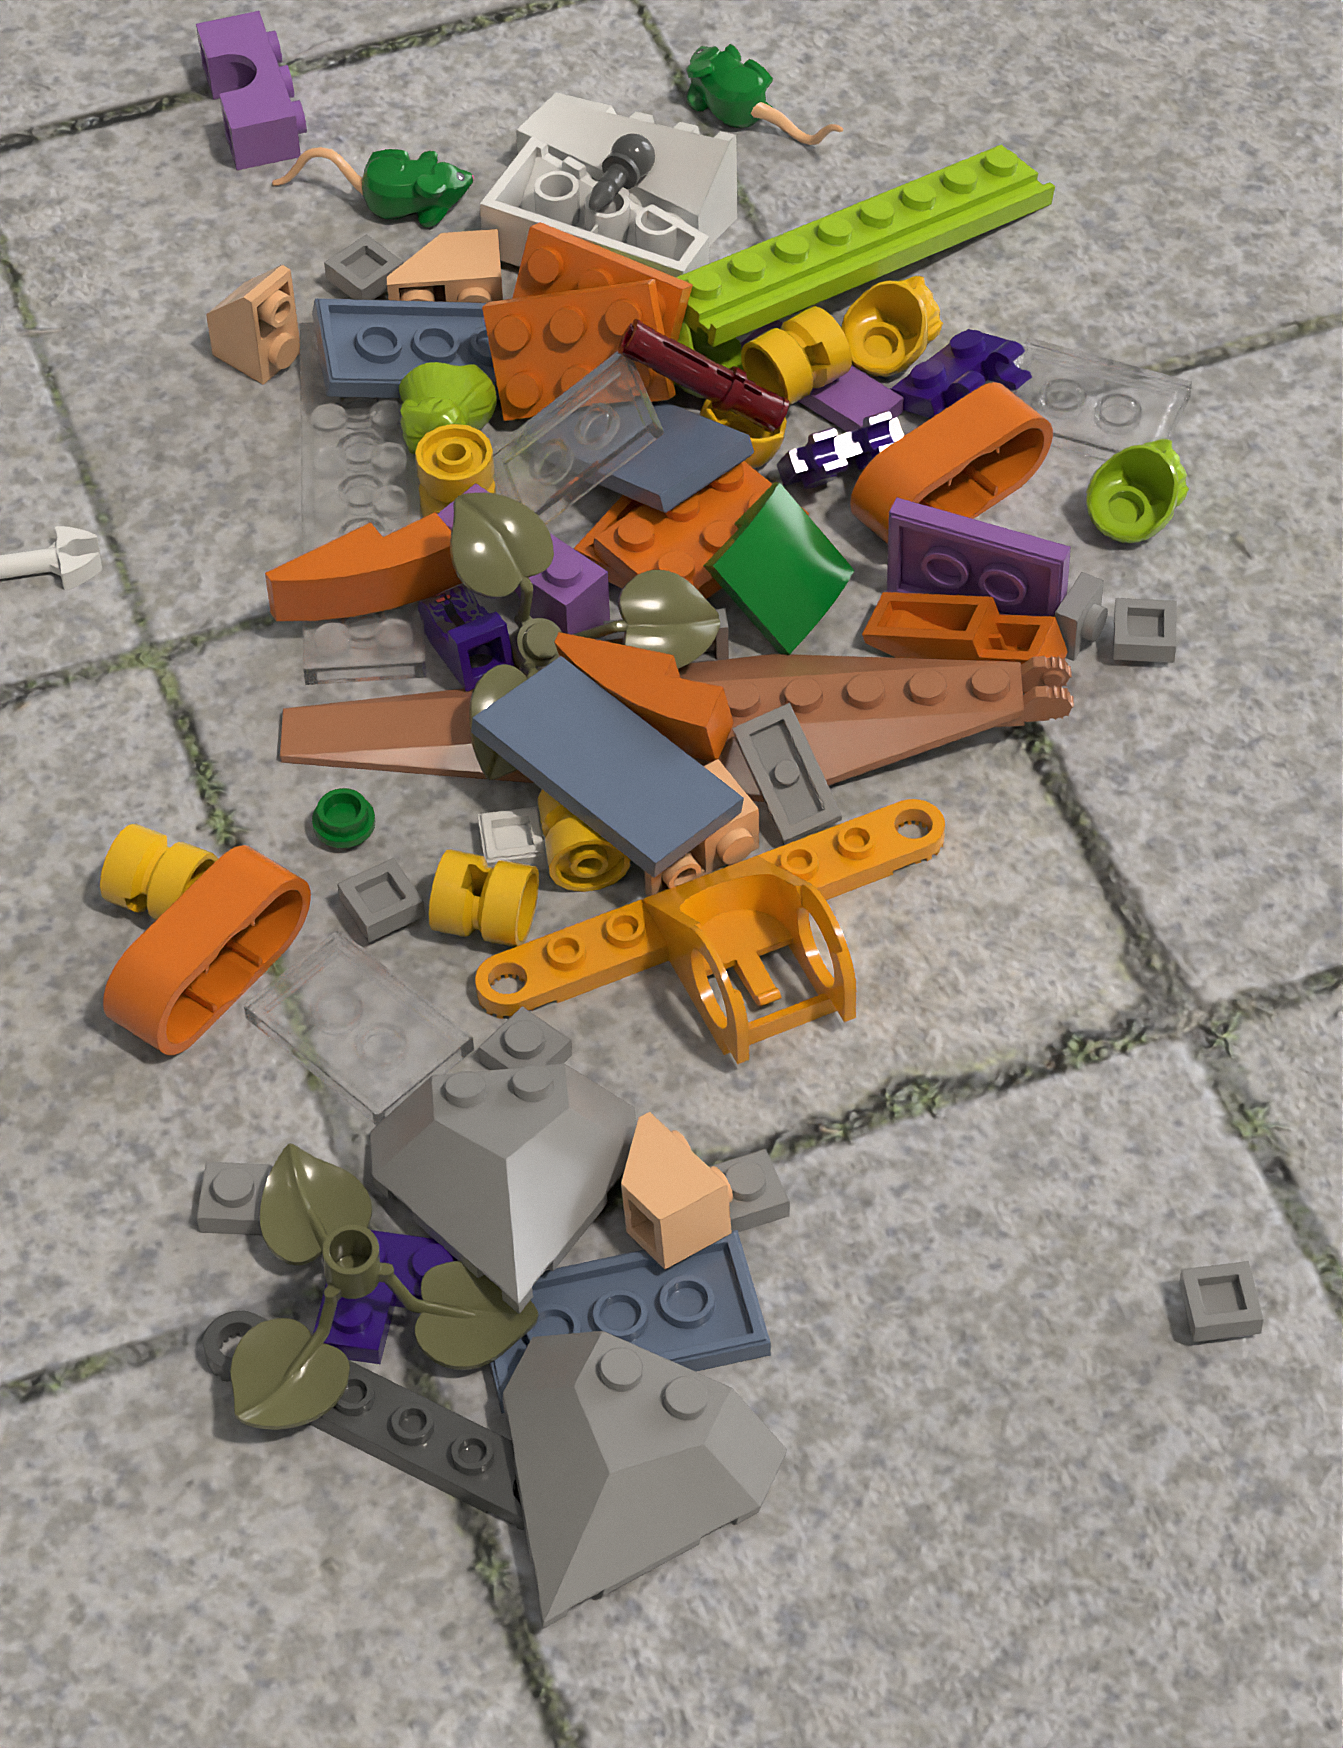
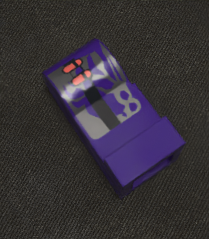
[418,584,515,692]

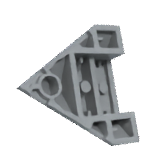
[370,1064,637,1314]
[502,1331,787,1629]

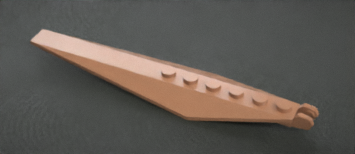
[280,654,1074,802]

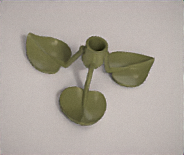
[450,492,720,780]
[230,1143,538,1430]

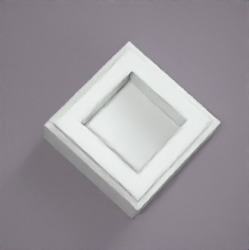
[478,807,549,870]

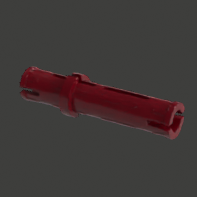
[618,319,790,433]

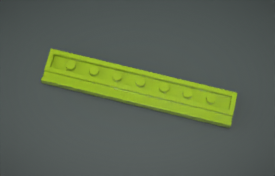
[676,144,1056,347]

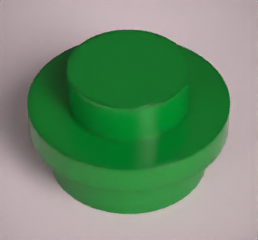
[312,788,376,848]

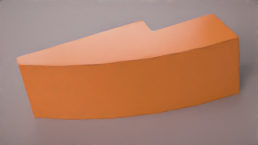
[265,512,462,621]
[862,592,1068,693]
[554,632,734,762]

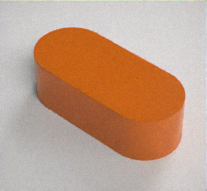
[850,382,1053,544]
[103,845,311,1055]

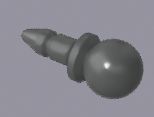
[589,133,655,210]

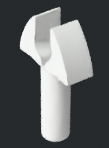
[0,526,102,590]

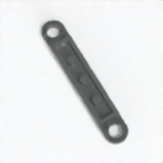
[203,1311,525,1530]

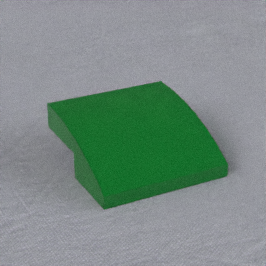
[703,482,855,655]

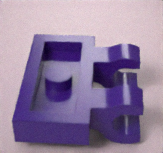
[890,329,1032,418]
[776,410,904,489]

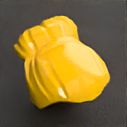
[841,276,943,377]

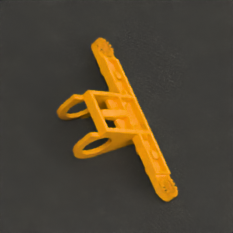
[475,799,945,1064]

